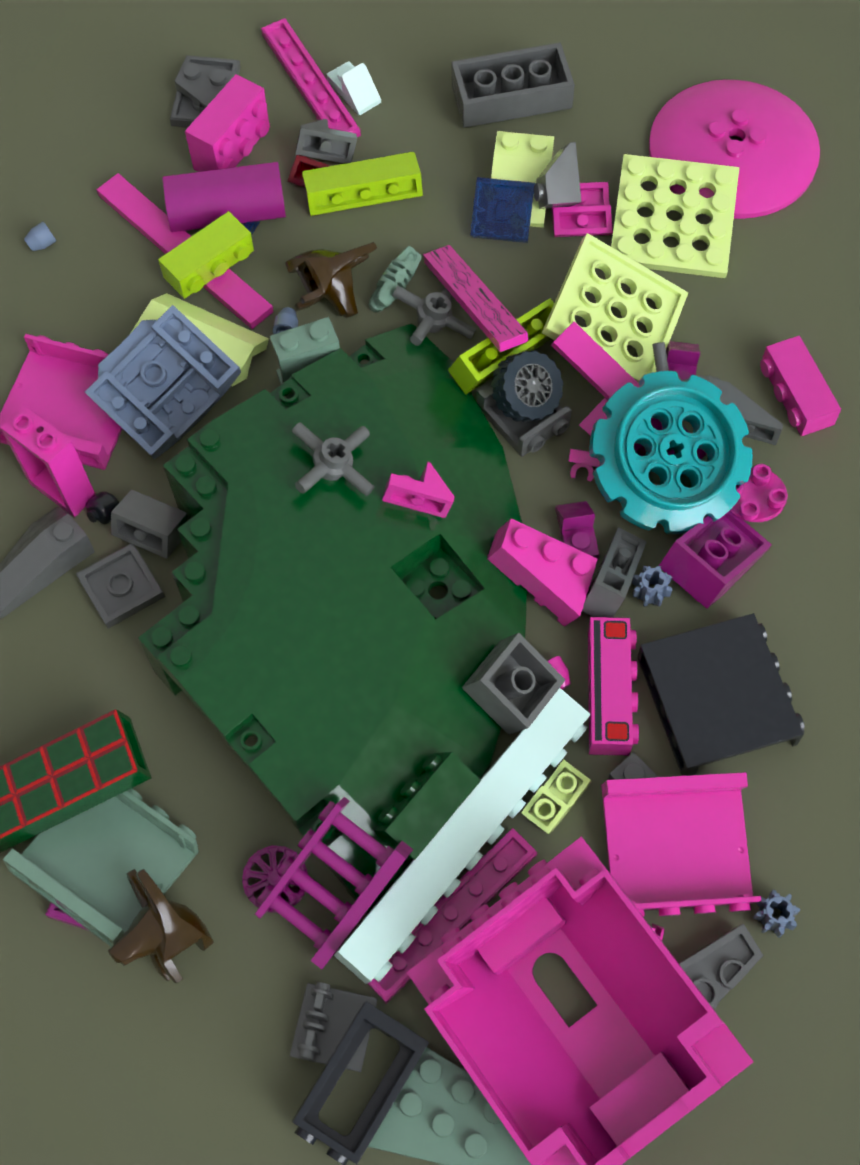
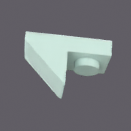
[327,61,381,116]

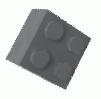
[462,633,565,735]

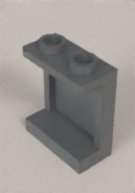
[476,380,572,457]

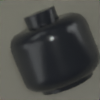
[86,492,119,524]

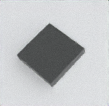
[76,544,165,629]

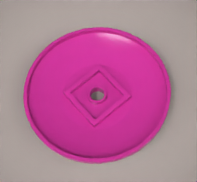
[649,80,820,219]

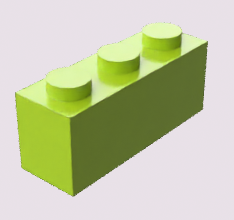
[158,211,254,299]

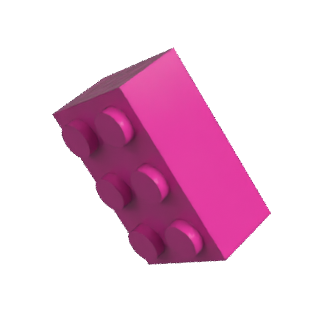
[185,74,270,172]

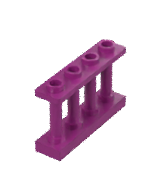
[254,797,413,970]

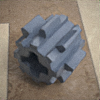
[632,566,672,607]
[753,890,800,938]

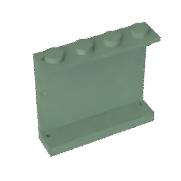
[3,788,199,947]

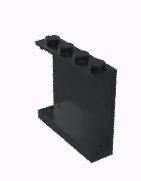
[637,613,805,776]

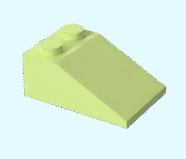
[486,131,554,228]

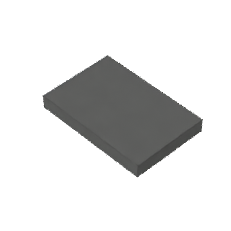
[170,55,241,128]

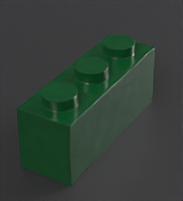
[373,752,481,860]

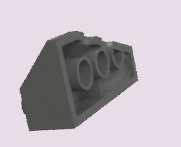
[0,506,95,620]

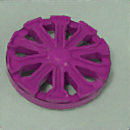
[242,845,308,913]

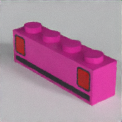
[588,617,639,756]

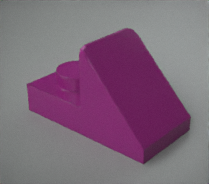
[666,341,700,380]
[555,501,600,560]

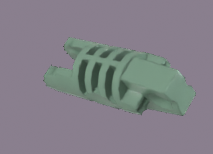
[368,246,422,313]

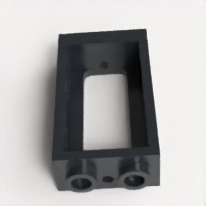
[292,1001,429,1165]

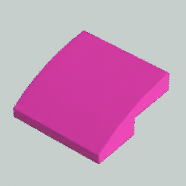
[551,182,613,237]

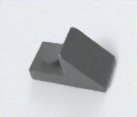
[295,119,357,164]

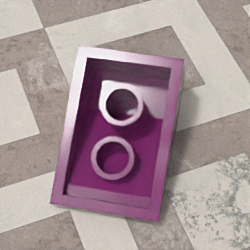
[659,511,772,609]

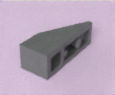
[699,374,783,445]
[582,527,647,618]

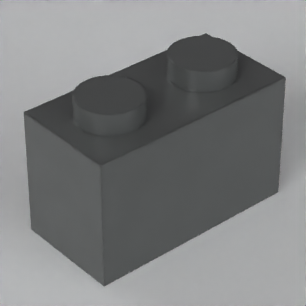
[111,489,187,559]

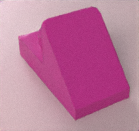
[382,462,454,518]

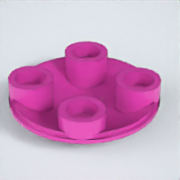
[730,464,788,522]

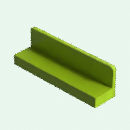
[302,152,423,216]

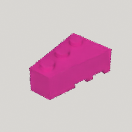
[487,518,598,627]

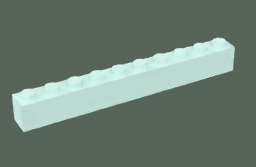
[333,688,591,984]

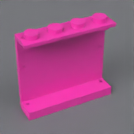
[0,334,122,470]
[601,772,761,917]

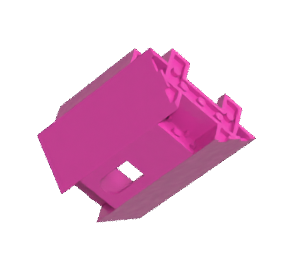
[406,836,754,1165]

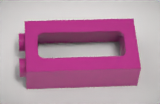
[0,405,96,518]

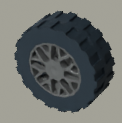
[491,351,563,422]

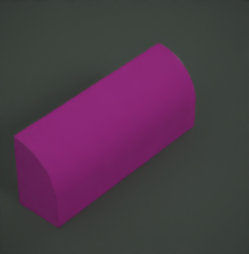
[162,162,286,232]

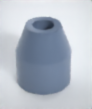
[24,221,57,251]
[273,307,299,334]

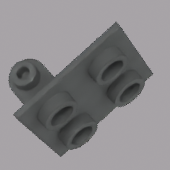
[290,982,378,1072]

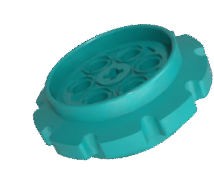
[589,371,753,534]

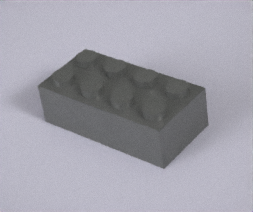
[451,42,575,128]

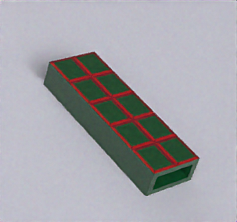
[0,709,152,853]

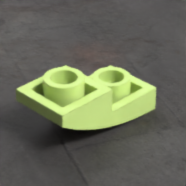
[521,759,592,834]

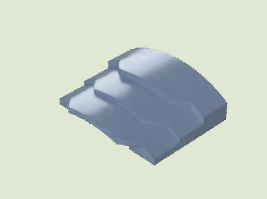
[85,305,241,459]

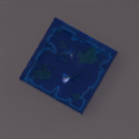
[470,177,535,243]

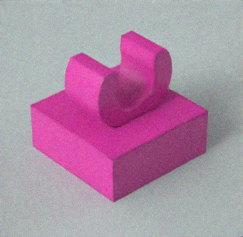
[568,448,600,481]

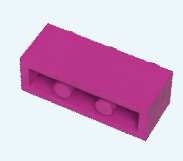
[760,335,841,436]

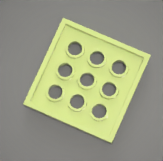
[611,154,739,278]
[542,233,688,383]

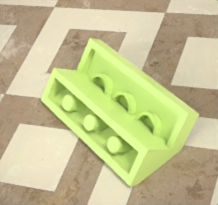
[130,293,269,387]

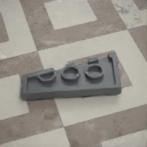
[679,924,764,1009]

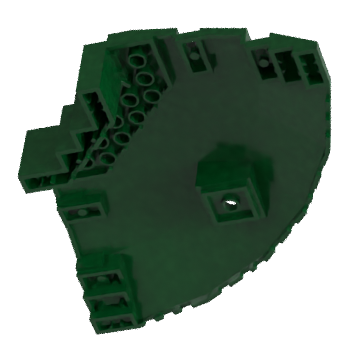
[138,323,527,914]

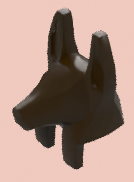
[285,242,377,318]
[108,869,214,983]

